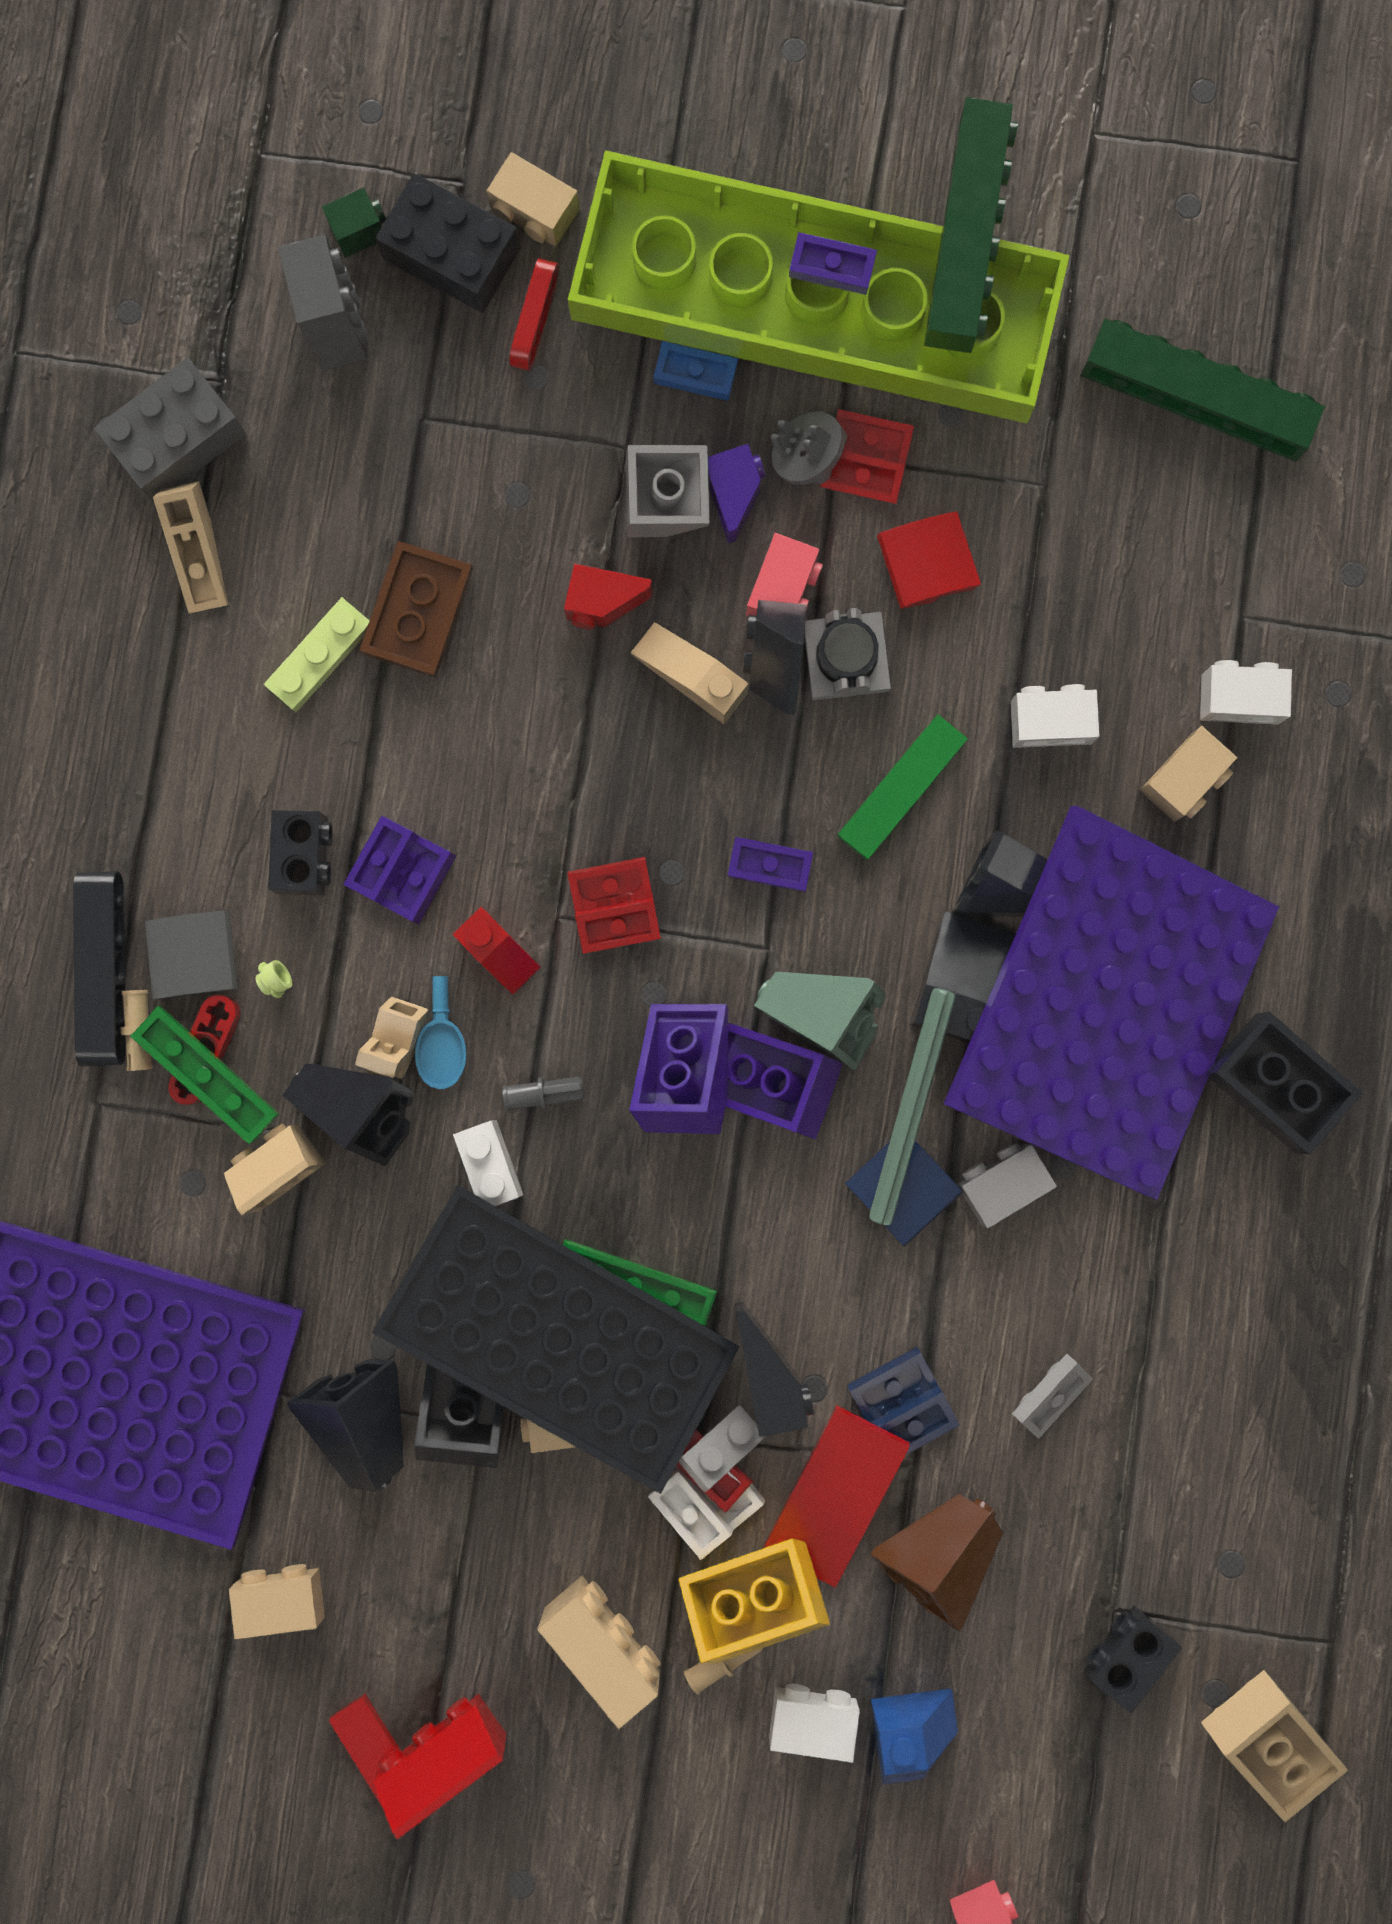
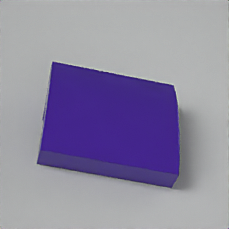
[343,815,456,925]

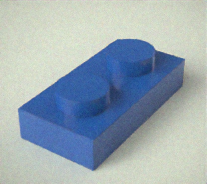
[653,341,738,401]

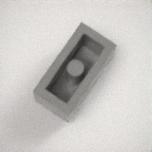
[957,1141,1057,1229]

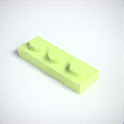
[264,597,369,712]

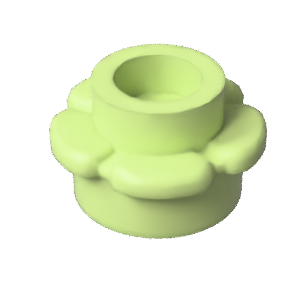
[256,960,292,998]

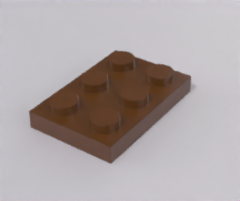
[359,541,474,678]

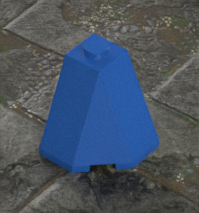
[871,1688,958,1785]

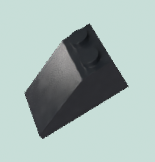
[909,911,1016,1043]
[735,1302,814,1437]
[414,1364,505,1468]

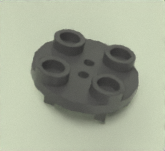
[771,411,847,485]

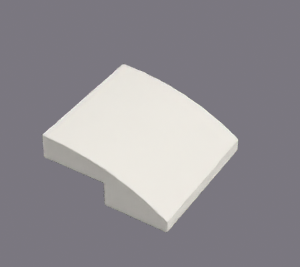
[648,1468,765,1560]

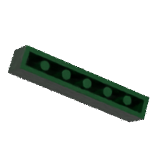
[924,97,1018,353]
[1080,319,1325,462]

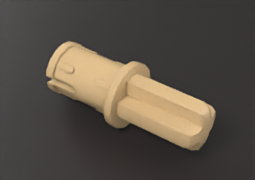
[684,1648,763,1695]

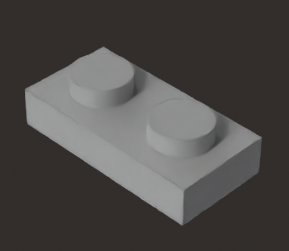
[1012,1354,1093,1439]
[679,1405,766,1492]

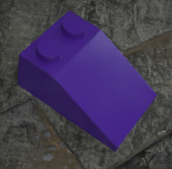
[629,1004,729,1134]
[725,1023,843,1140]

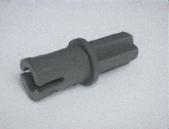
[503,1077,584,1111]

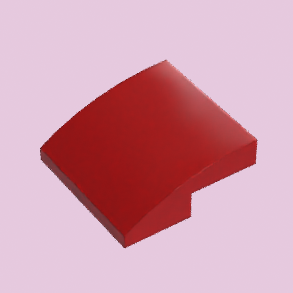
[820,409,914,504]
[877,511,981,609]
[567,857,661,954]

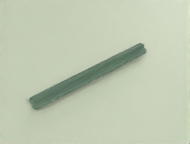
[869,988,956,1225]

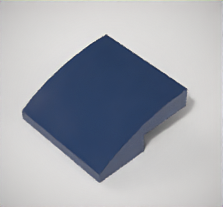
[845,1141,963,1247]
[847,1347,960,1454]

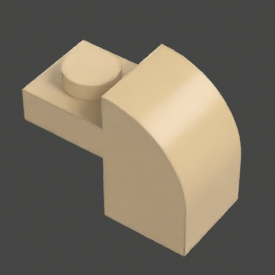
[355,996,428,1079]

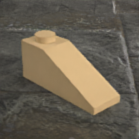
[153,481,228,613]
[631,622,749,724]

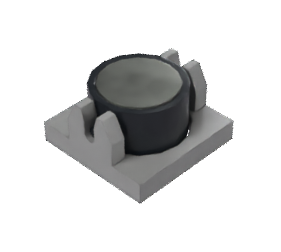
[804,608,891,701]

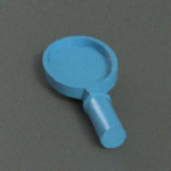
[415,976,466,1089]

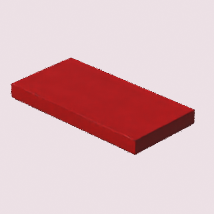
[763,1405,910,1588]

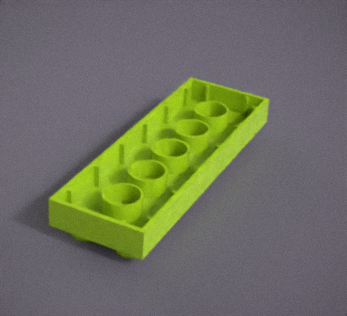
[568,150,1070,424]

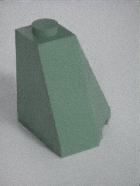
[754,972,886,1071]

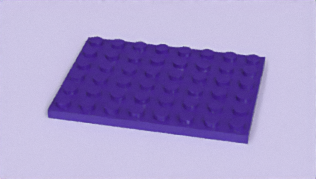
[943,806,1279,1200]
[0,1221,306,1550]

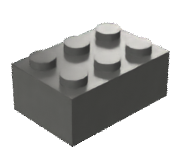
[278,234,370,371]
[94,357,247,504]

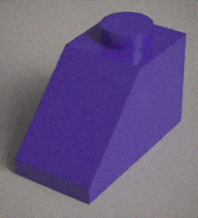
[708,444,765,544]

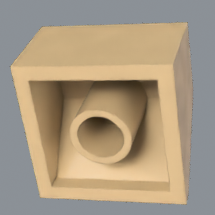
[224,1124,326,1215]

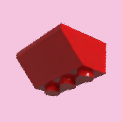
[373,1694,507,1839]

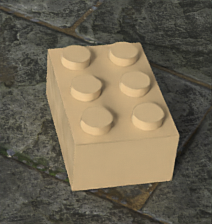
[537,1576,661,1729]

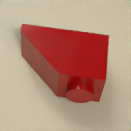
[564,563,653,630]
[452,907,541,995]

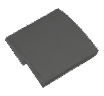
[145,910,237,1000]

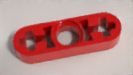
[509,258,559,371]
[168,995,241,1105]

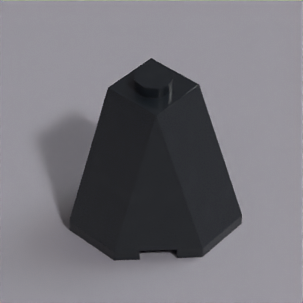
[952,831,1048,917]
[282,1063,414,1166]
[287,1359,404,1492]

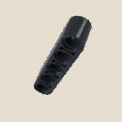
[73,871,126,1067]

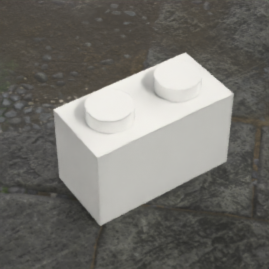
[1200,660,1292,725]
[1011,684,1099,748]
[453,1120,524,1206]
[769,1684,859,1762]

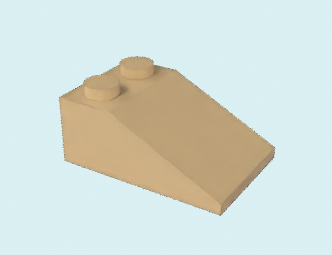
[1201,1670,1348,1822]

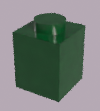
[321,187,386,258]

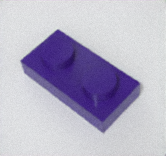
[789,232,877,295]
[727,837,813,893]

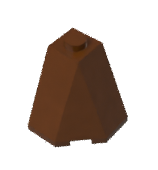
[871,1494,1003,1632]

